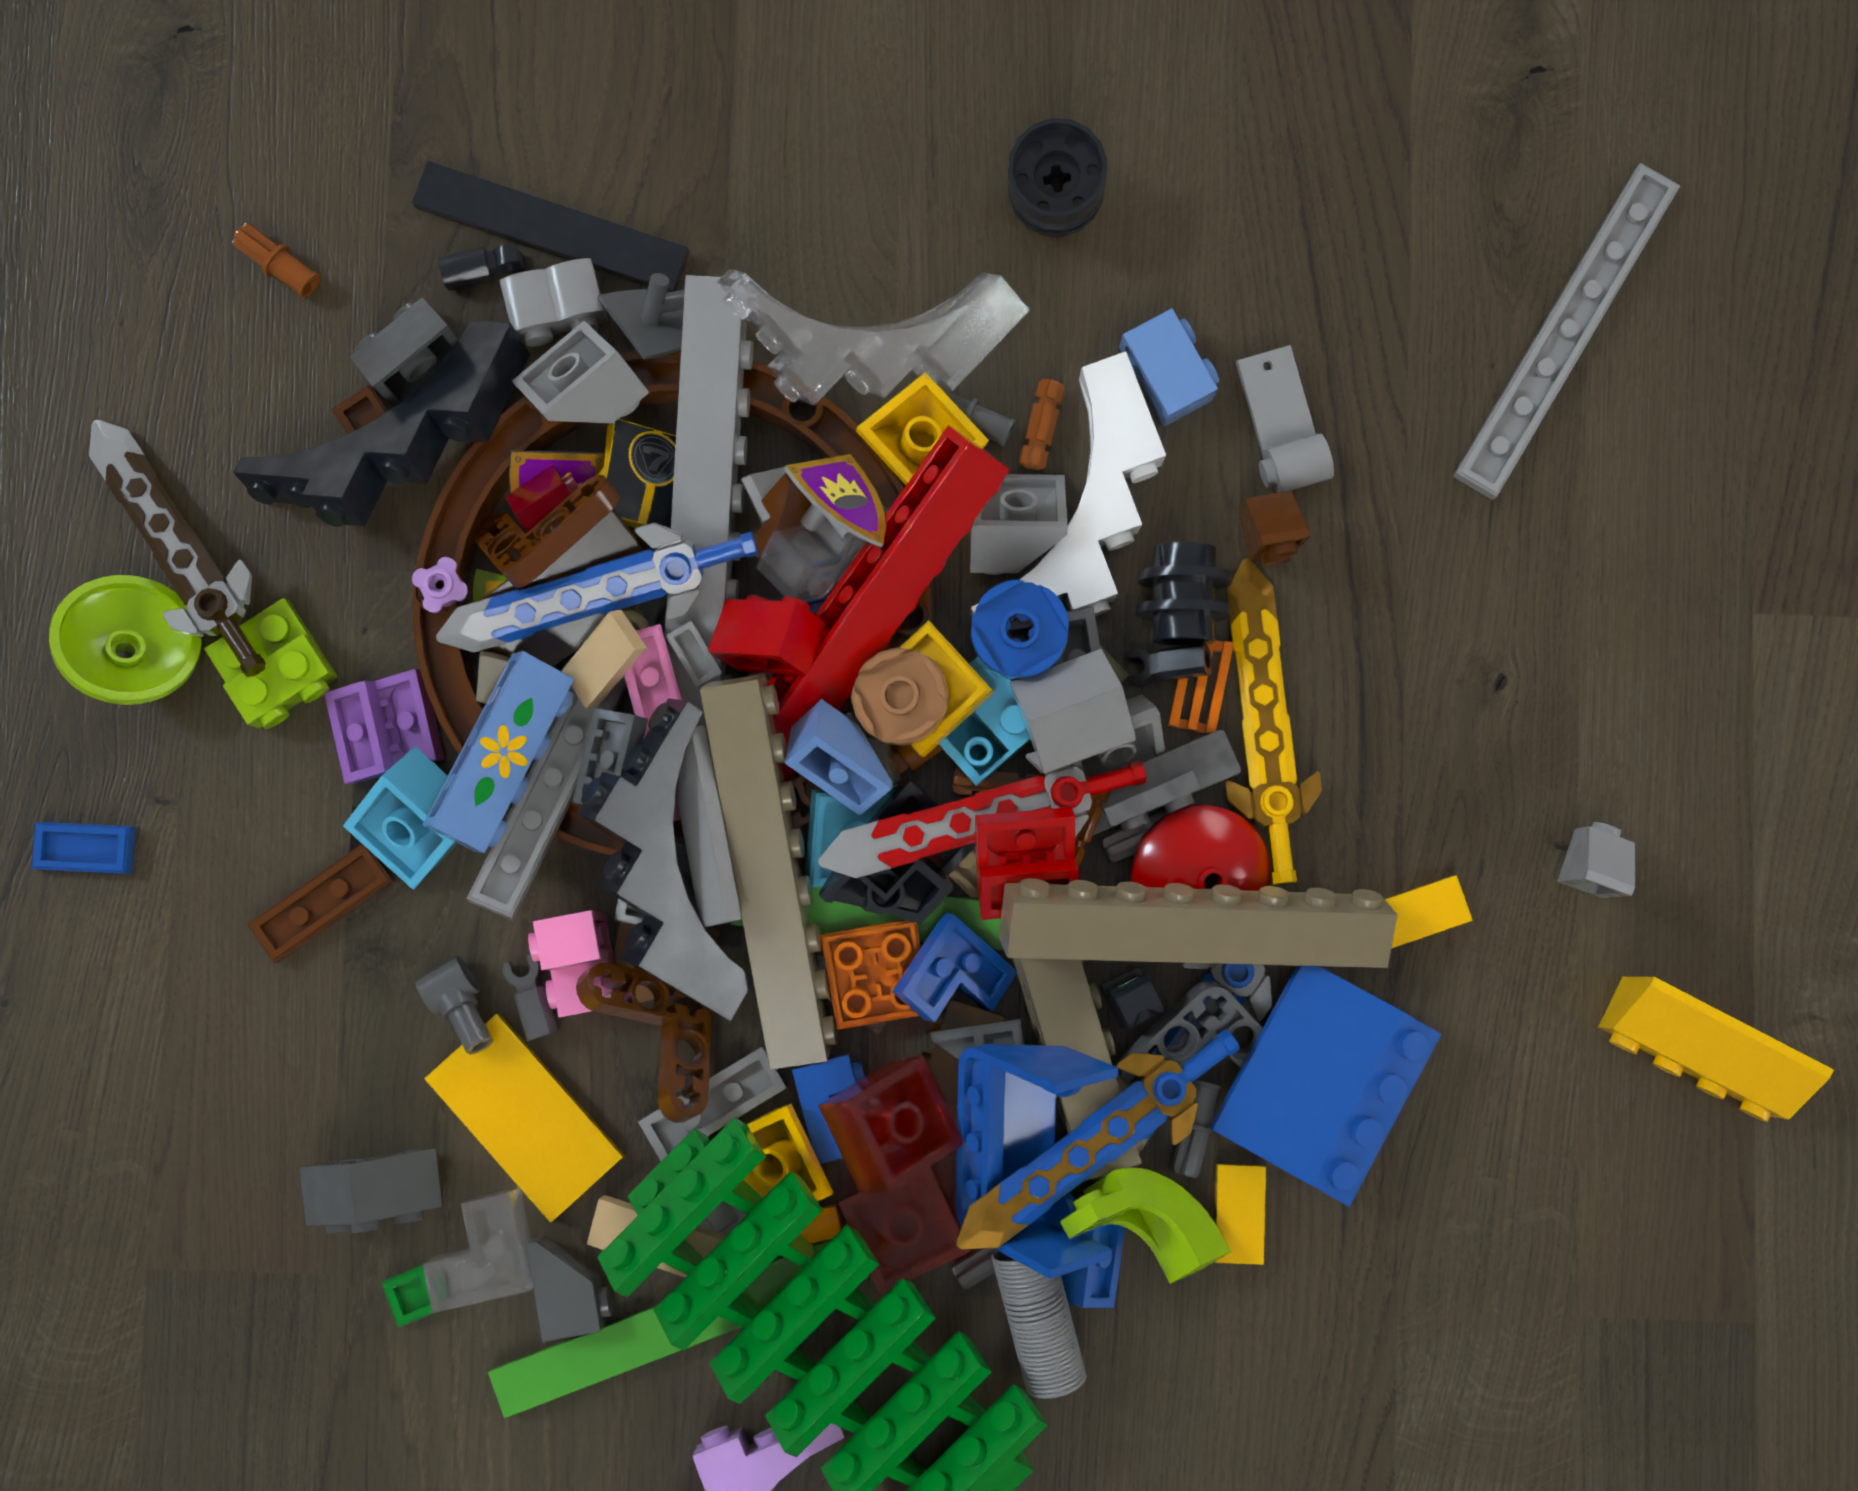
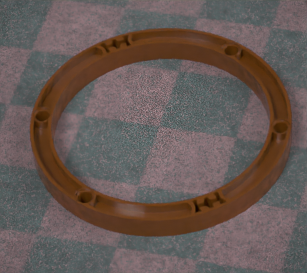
[413,350,931,858]

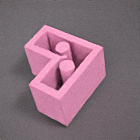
[528,910,620,1017]

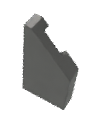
[931,1019,1024,1060]

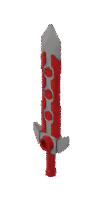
[818,752,1147,878]

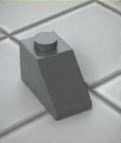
[526,1236,613,1342]

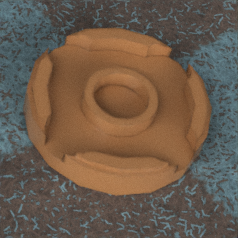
[851,647,950,746]

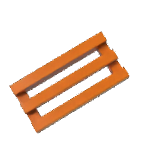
[1167,640,1234,735]

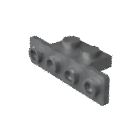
[1092,730,1241,836]

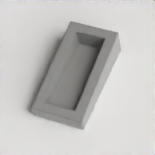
[666,619,723,688]

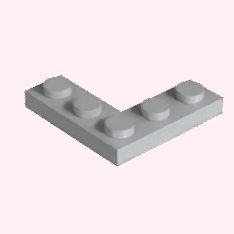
[638,1046,788,1235]

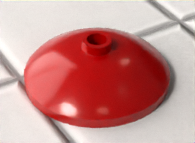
[1130,804,1271,891]

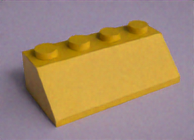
[1598,976,1834,1122]

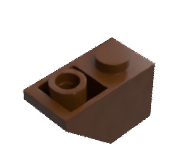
[1238,491,1310,567]

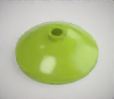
[49,575,201,705]

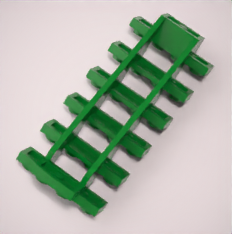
[597,1117,1048,1491]

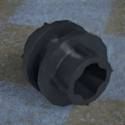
[1136,542,1233,646]

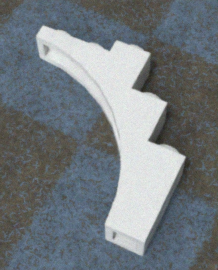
[970,351,1166,620]

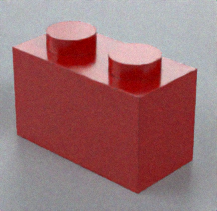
[708,595,826,676]

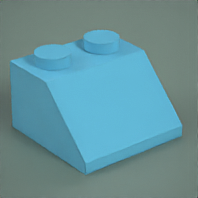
[343,746,458,890]

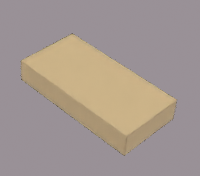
[562,610,647,709]

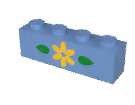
[422,651,574,853]

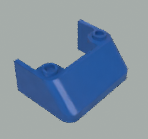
[956,1044,1118,1279]

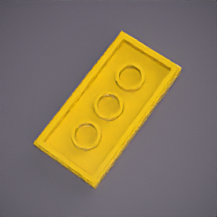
[424,1013,625,1223]

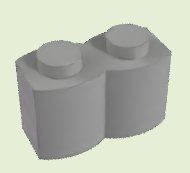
[500,258,608,347]

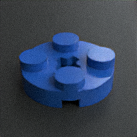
[971,580,1069,679]

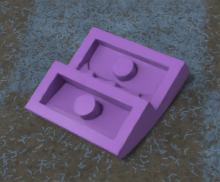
[324,669,445,784]

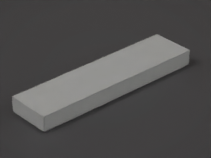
[676,725,741,928]

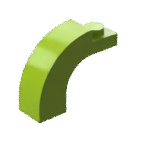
[1060,1167,1231,1284]

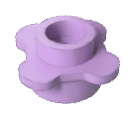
[412,557,468,613]

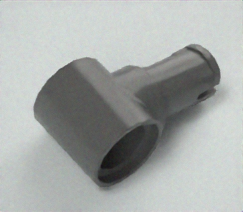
[415,956,494,1055]

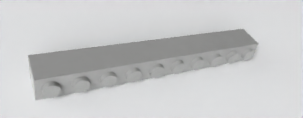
[664,275,756,760]

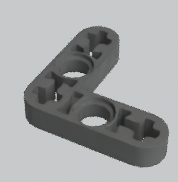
[1117,981,1263,1087]

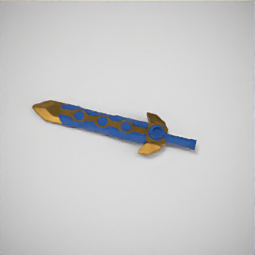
[957,1029,1240,1249]

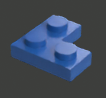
[892,913,1017,1022]

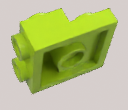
[204,598,339,729]

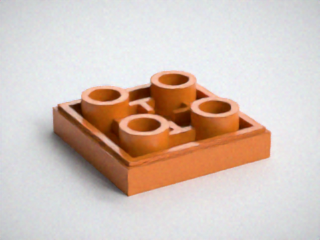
[821,919,921,1030]

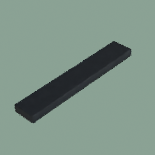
[412,161,690,292]

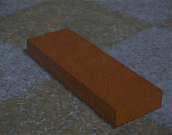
[247,844,396,963]

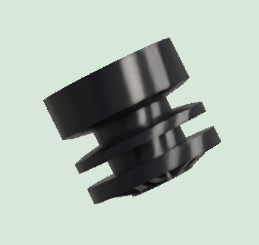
[1008,118,1107,237]

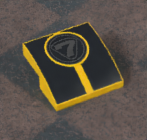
[598,419,676,528]

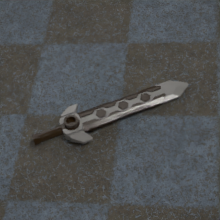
[89,420,266,677]

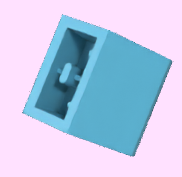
[939,657,1031,786]

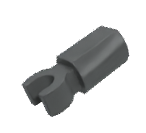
[502,954,559,1041]

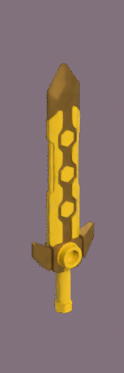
[1225,558,1322,885]

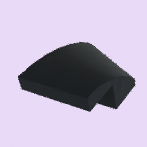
[819,777,976,924]

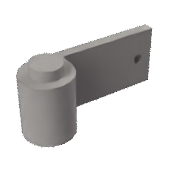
[1236,345,1334,493]

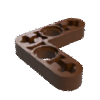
[475,474,620,588]
[576,963,712,1123]

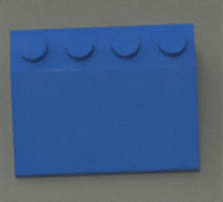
[1209,966,1441,1207]

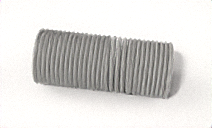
[991,1250,1087,1399]

